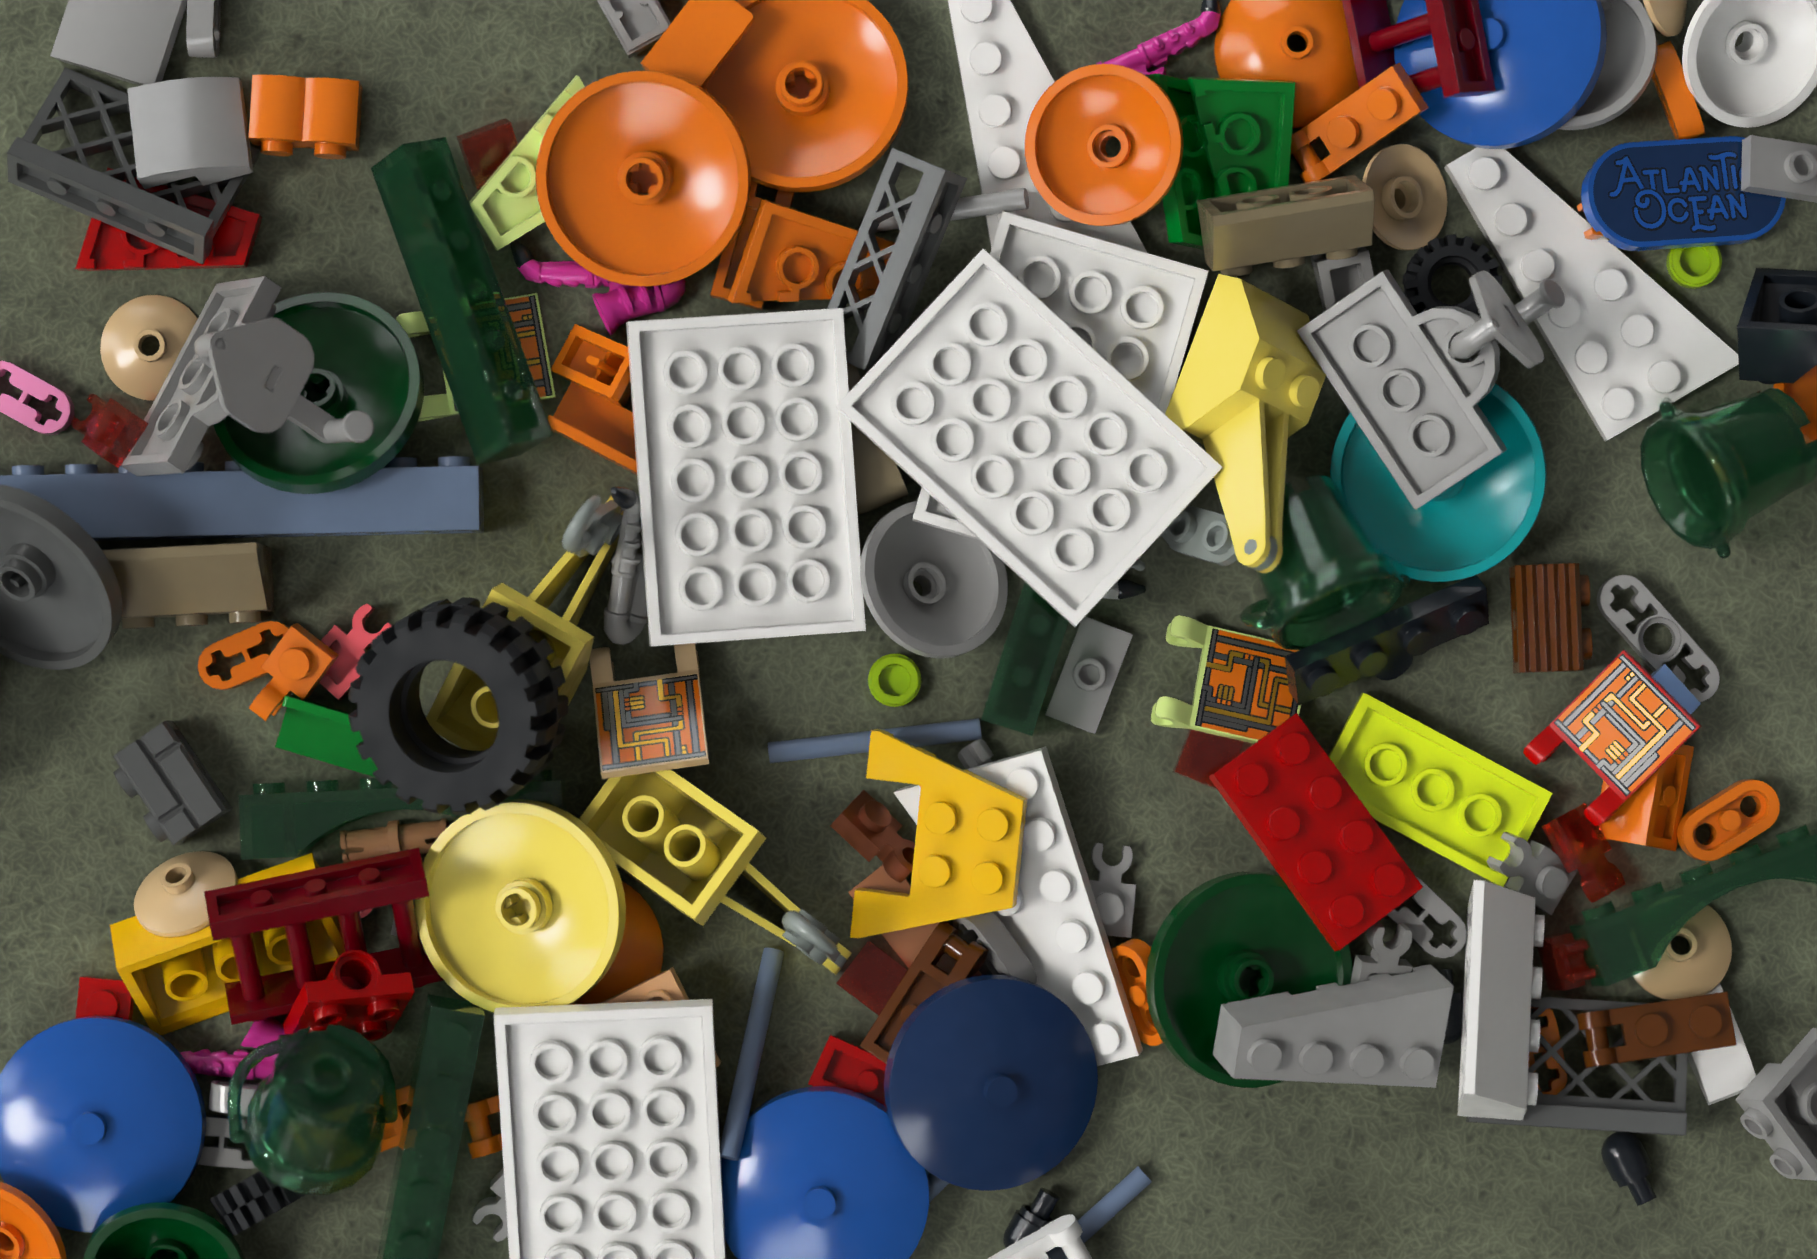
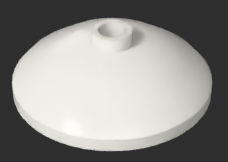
[1682,0,1817,128]

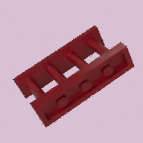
[1342,0,1496,98]
[204,847,444,1025]

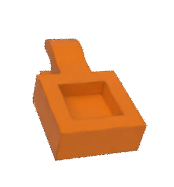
[249,623,339,721]

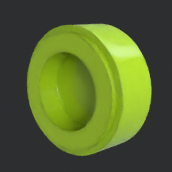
[1666,246,1722,289]
[868,654,921,707]

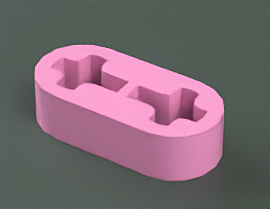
[0,361,74,435]

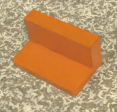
[640,0,755,88]
[544,381,637,475]
[1594,744,1694,852]

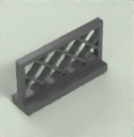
[7,67,259,264]
[1466,997,1688,1136]

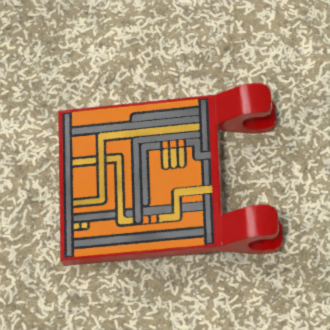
[1523,650,1702,826]

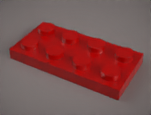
[1209,713,1423,951]

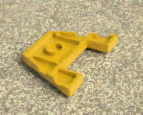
[850,729,1027,939]

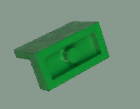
[275,695,378,777]

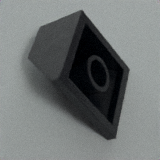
[1737,268,1817,384]

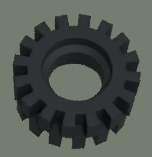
[1402,234,1502,333]
[210,1151,316,1236]

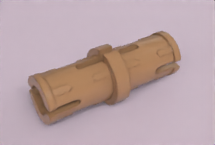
[340,818,449,863]

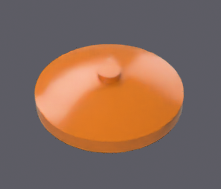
[703,0,909,192]
[536,70,751,286]

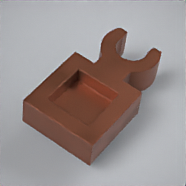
[830,790,915,883]

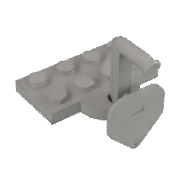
[1297,269,1565,510]
[120,276,374,476]

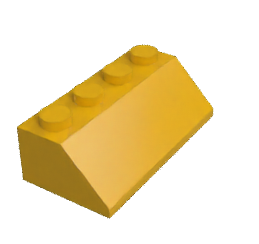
[110,853,345,1035]

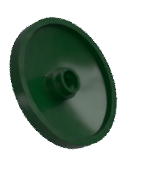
[213,292,424,494]
[1146,871,1353,1088]

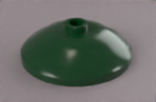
[84,1203,244,1259]

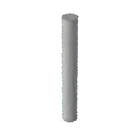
[876,188,1029,232]

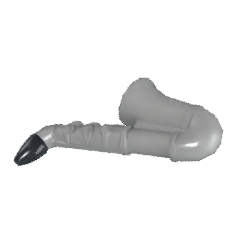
[604,487,648,645]

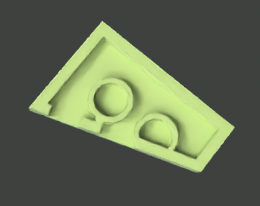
[468,75,585,251]

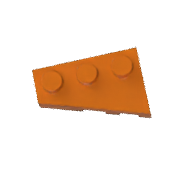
[728,199,895,303]

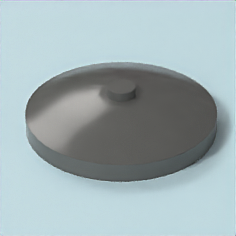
[0,485,122,670]

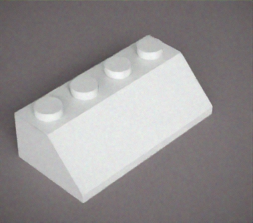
[1457,880,1545,1120]

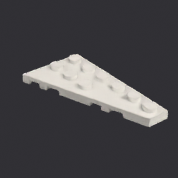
[947,0,1147,253]
[1444,147,1739,441]
[893,747,1143,1066]

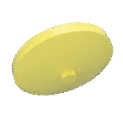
[415,799,626,1013]

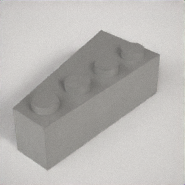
[1213,964,1454,1088]

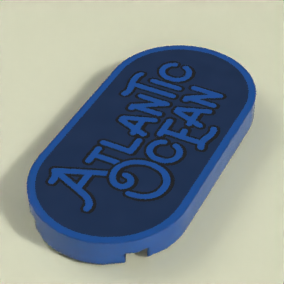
[1581,136,1786,251]

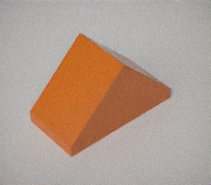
[551,324,631,407]

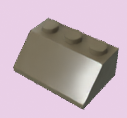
[1197,175,1375,277]
[102,542,275,629]

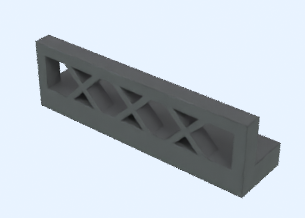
[827,148,967,371]

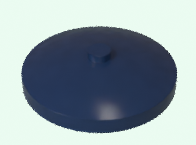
[884,975,1098,1191]

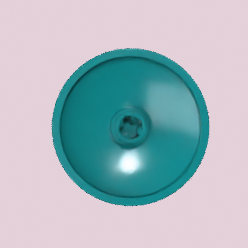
[1330,383,1547,582]

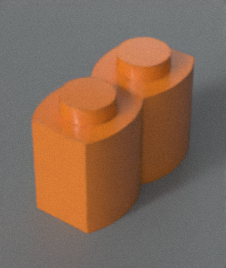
[249,75,363,159]

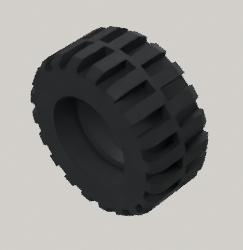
[348,597,568,816]

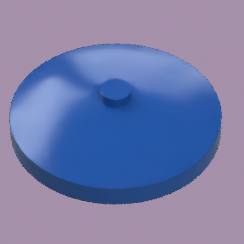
[1394,0,1607,149]
[0,1016,206,1233]
[721,1086,930,1259]

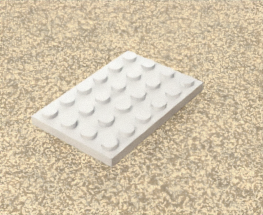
[912,211,1208,540]
[836,249,1222,627]
[626,308,866,646]
[494,999,726,1259]

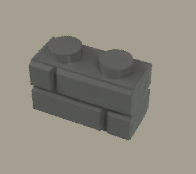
[113,720,233,845]

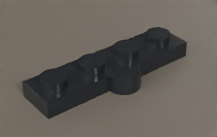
[1285,575,1489,705]

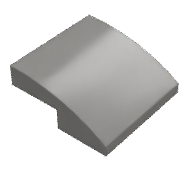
[50,0,187,86]
[127,77,253,189]

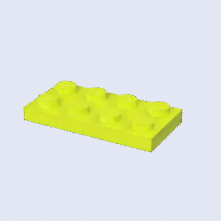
[1328,692,1553,887]

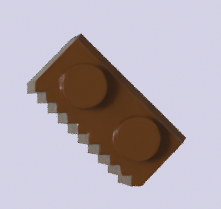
[1509,563,1593,674]

